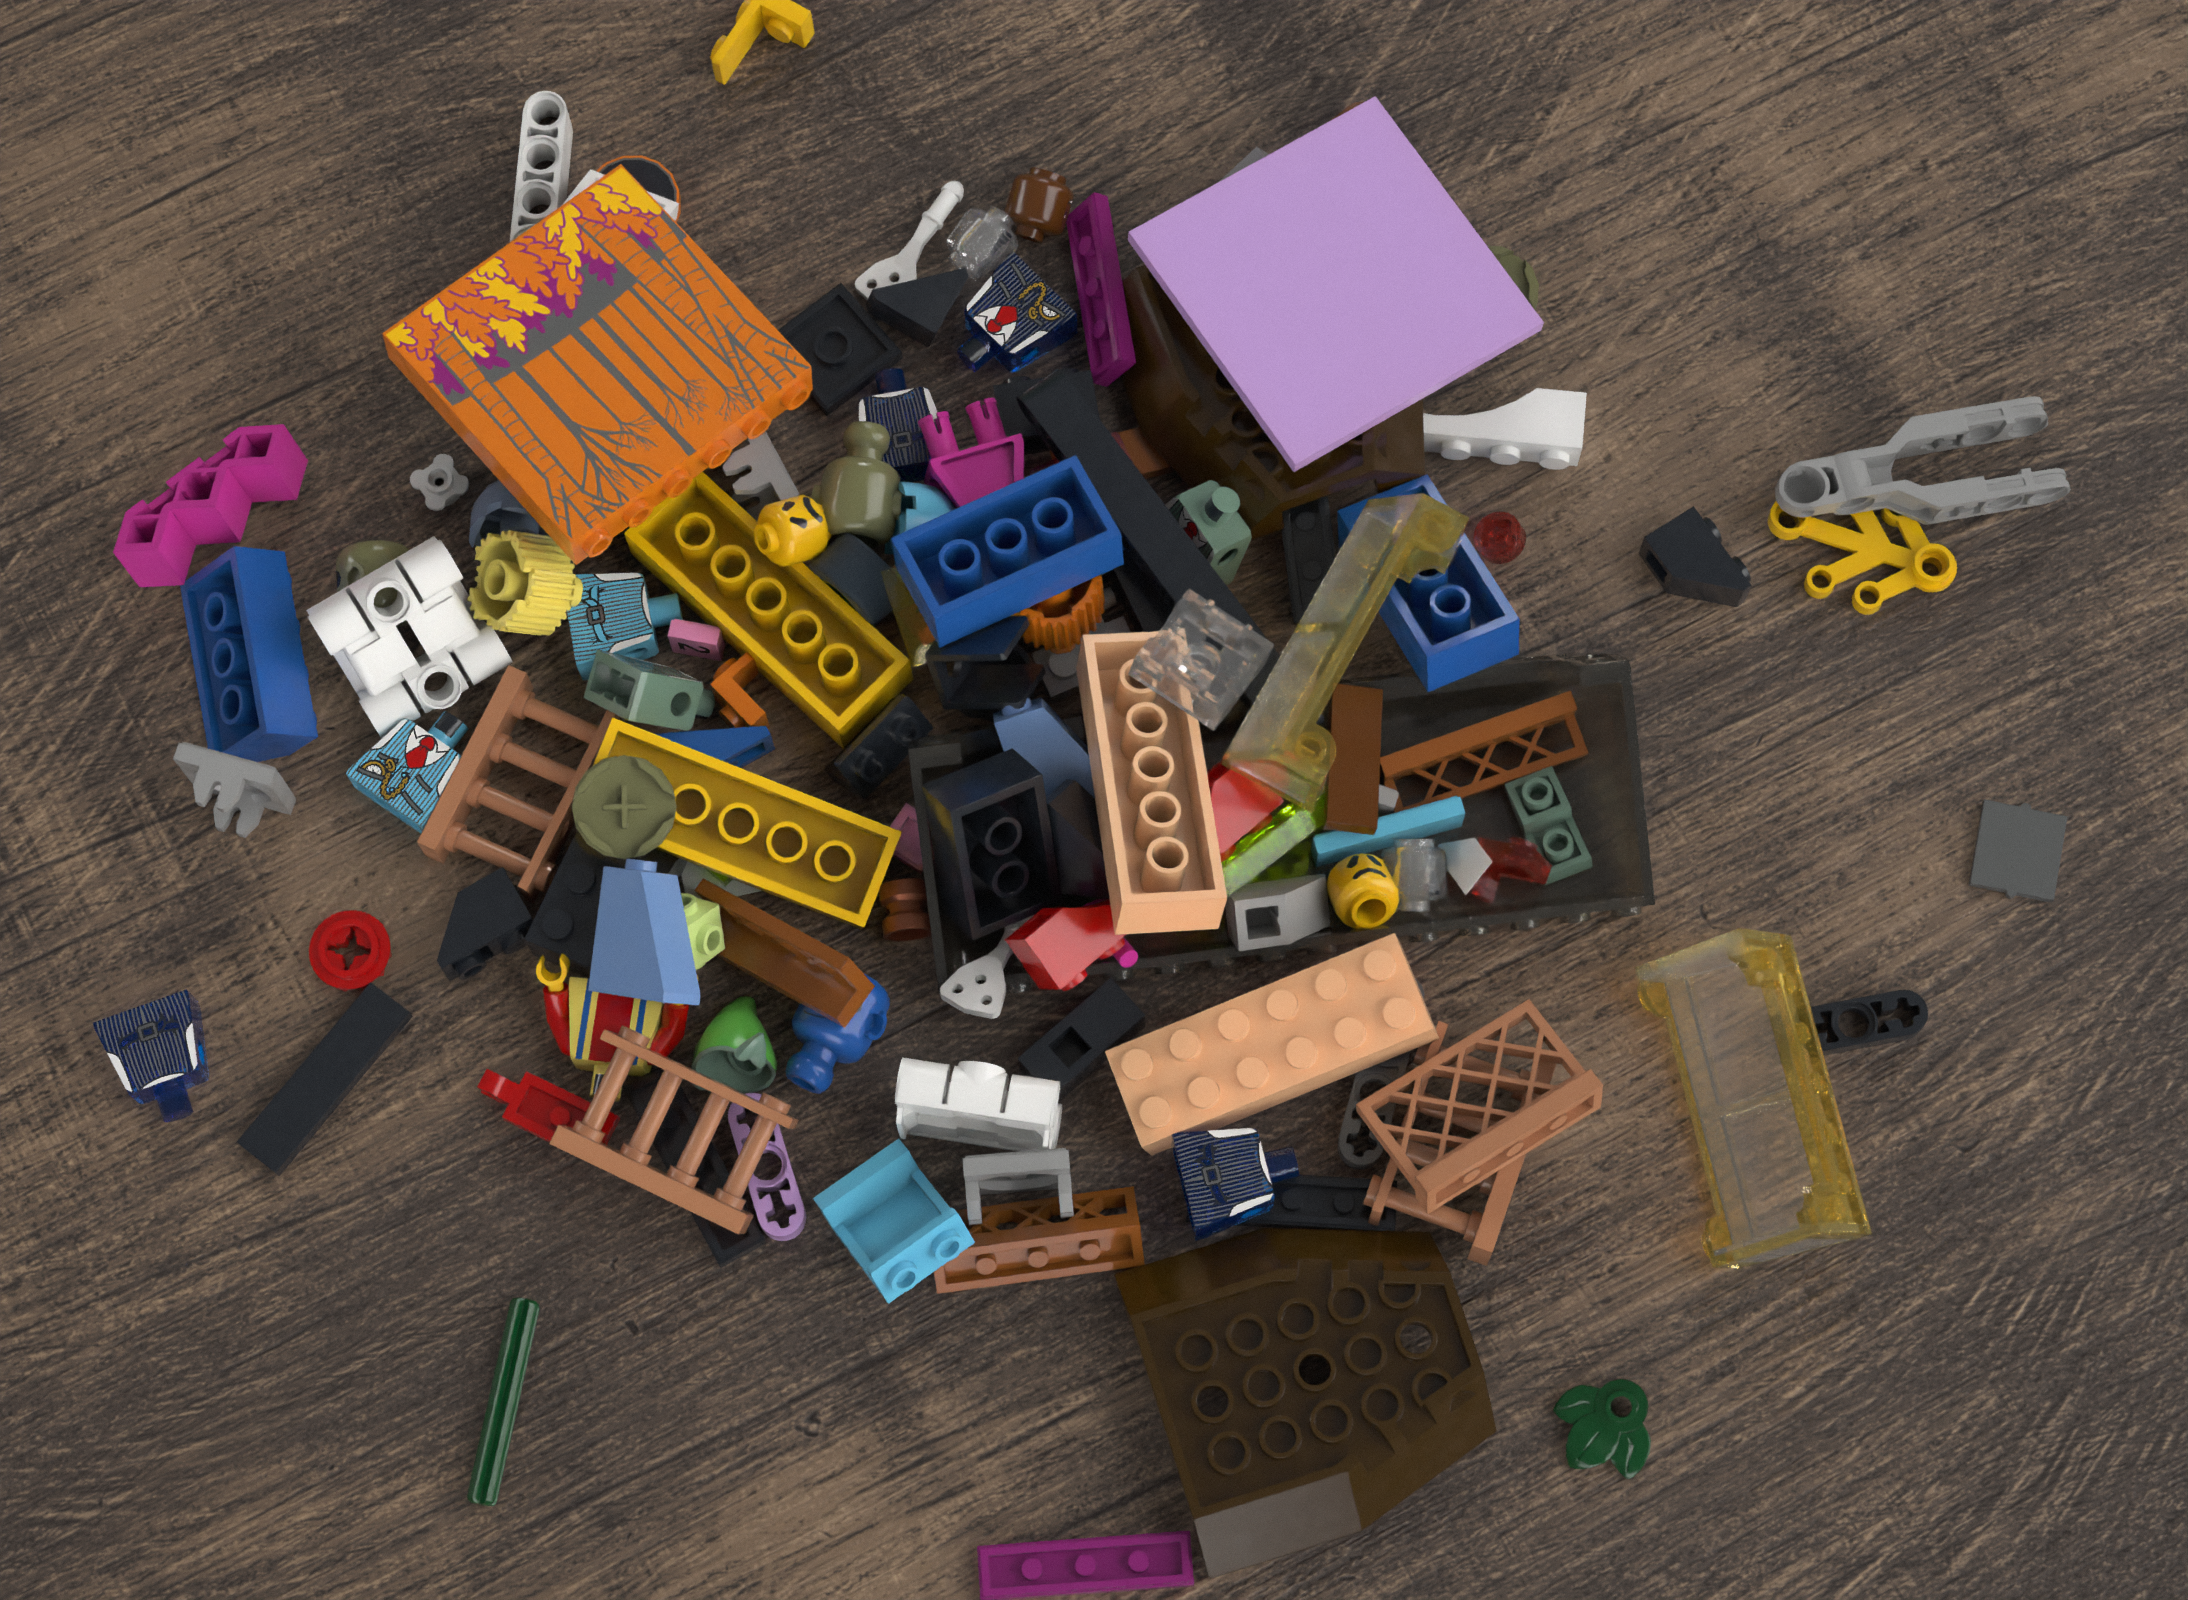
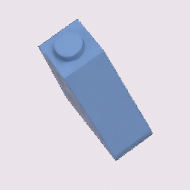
[993,697,1095,798]
[588,858,701,1005]

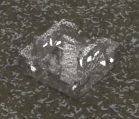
[1128,589,1275,731]

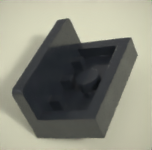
[824,694,934,800]

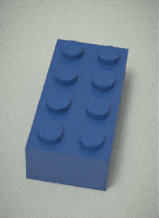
[891,455,1124,648]
[1337,474,1520,692]

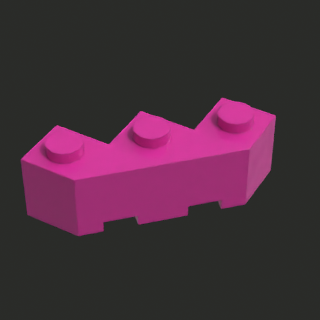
[113,424,308,587]

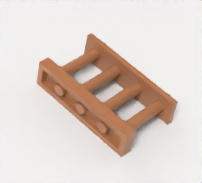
[417,665,621,904]
[1363,1021,1557,1266]
[549,1025,799,1234]

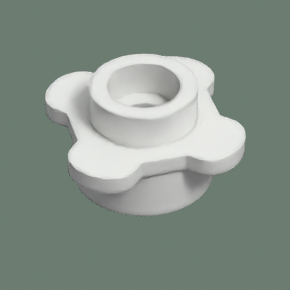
[410,454,469,511]

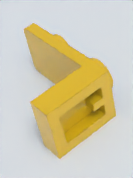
[710,0,815,85]

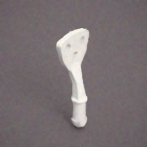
[855,181,964,300]
[940,915,1034,1019]

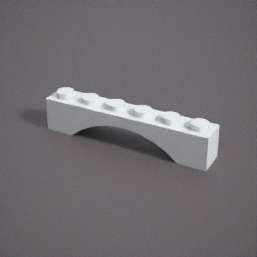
[1423,388,1587,470]

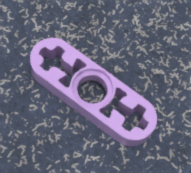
[728,1093,806,1241]

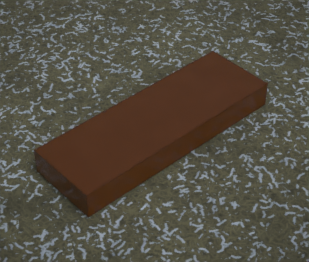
[1323,683,1383,835]

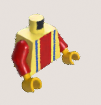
[536,954,698,1102]

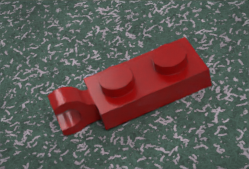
[477,1069,620,1144]

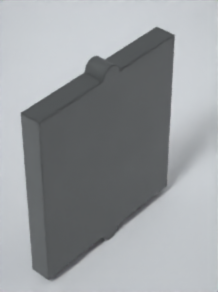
[1969,799,2068,903]

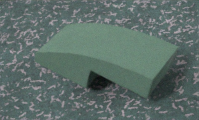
[1505,766,1593,885]

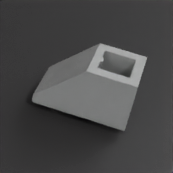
[1225,874,1330,951]

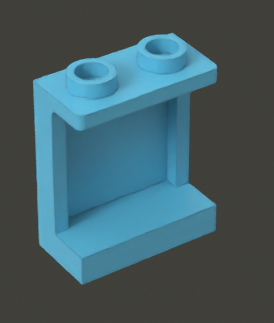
[813,1138,975,1304]

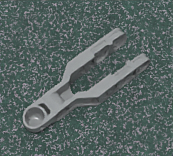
[1775,396,2071,525]

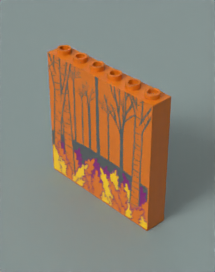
[382,164,813,565]

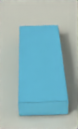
[1311,796,1465,867]

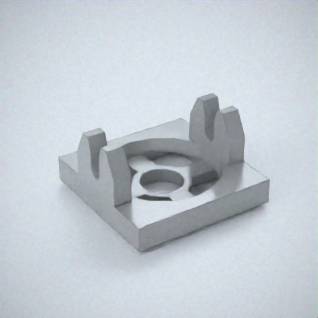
[722,431,800,521]
[173,742,296,838]
[963,1148,1074,1225]

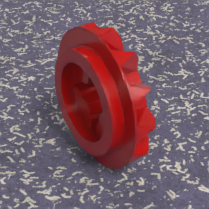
[309,910,392,992]

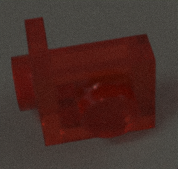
[1469,837,1552,903]

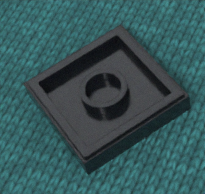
[778,283,903,417]

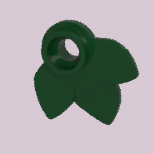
[1553,1379,1651,1479]

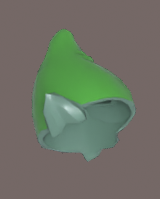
[692,996,777,1093]

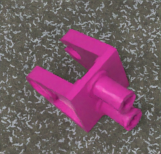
[918,398,1024,508]

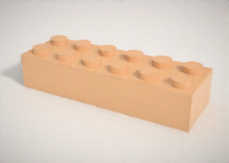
[1076,630,1227,935]
[1105,933,1439,1156]

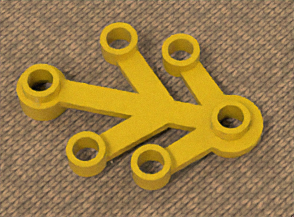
[1768,501,1957,615]

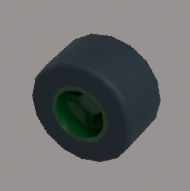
[810,533,906,627]

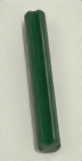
[467,1297,540,1506]

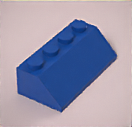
[180,546,318,762]

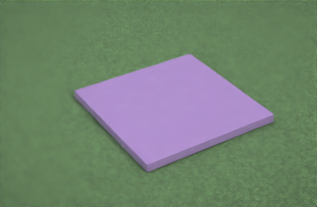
[1128,96,1544,472]

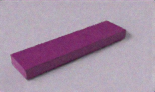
[1066,192,1136,387]
[977,1531,1194,1600]

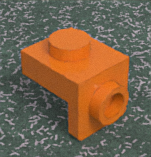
[710,652,770,729]

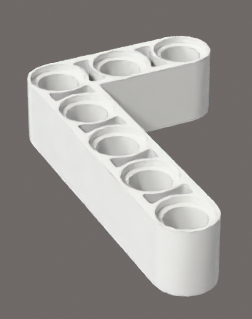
[510,91,573,242]

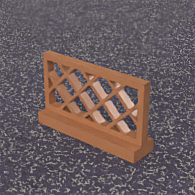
[1356,999,1603,1214]

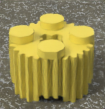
[467,530,583,636]

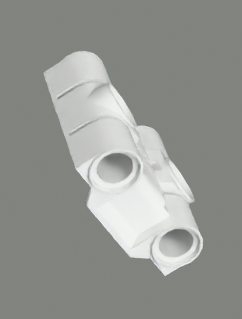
[306,536,513,739]
[895,1057,1062,1151]

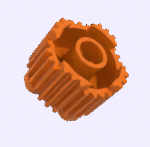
[1011,575,1105,654]

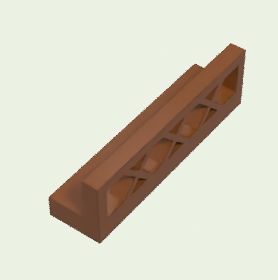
[1380,690,1589,813]
[694,878,875,1028]
[934,1186,1145,1294]

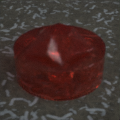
[1473,511,1526,564]

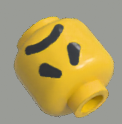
[754,495,831,567]
[1327,853,1399,930]

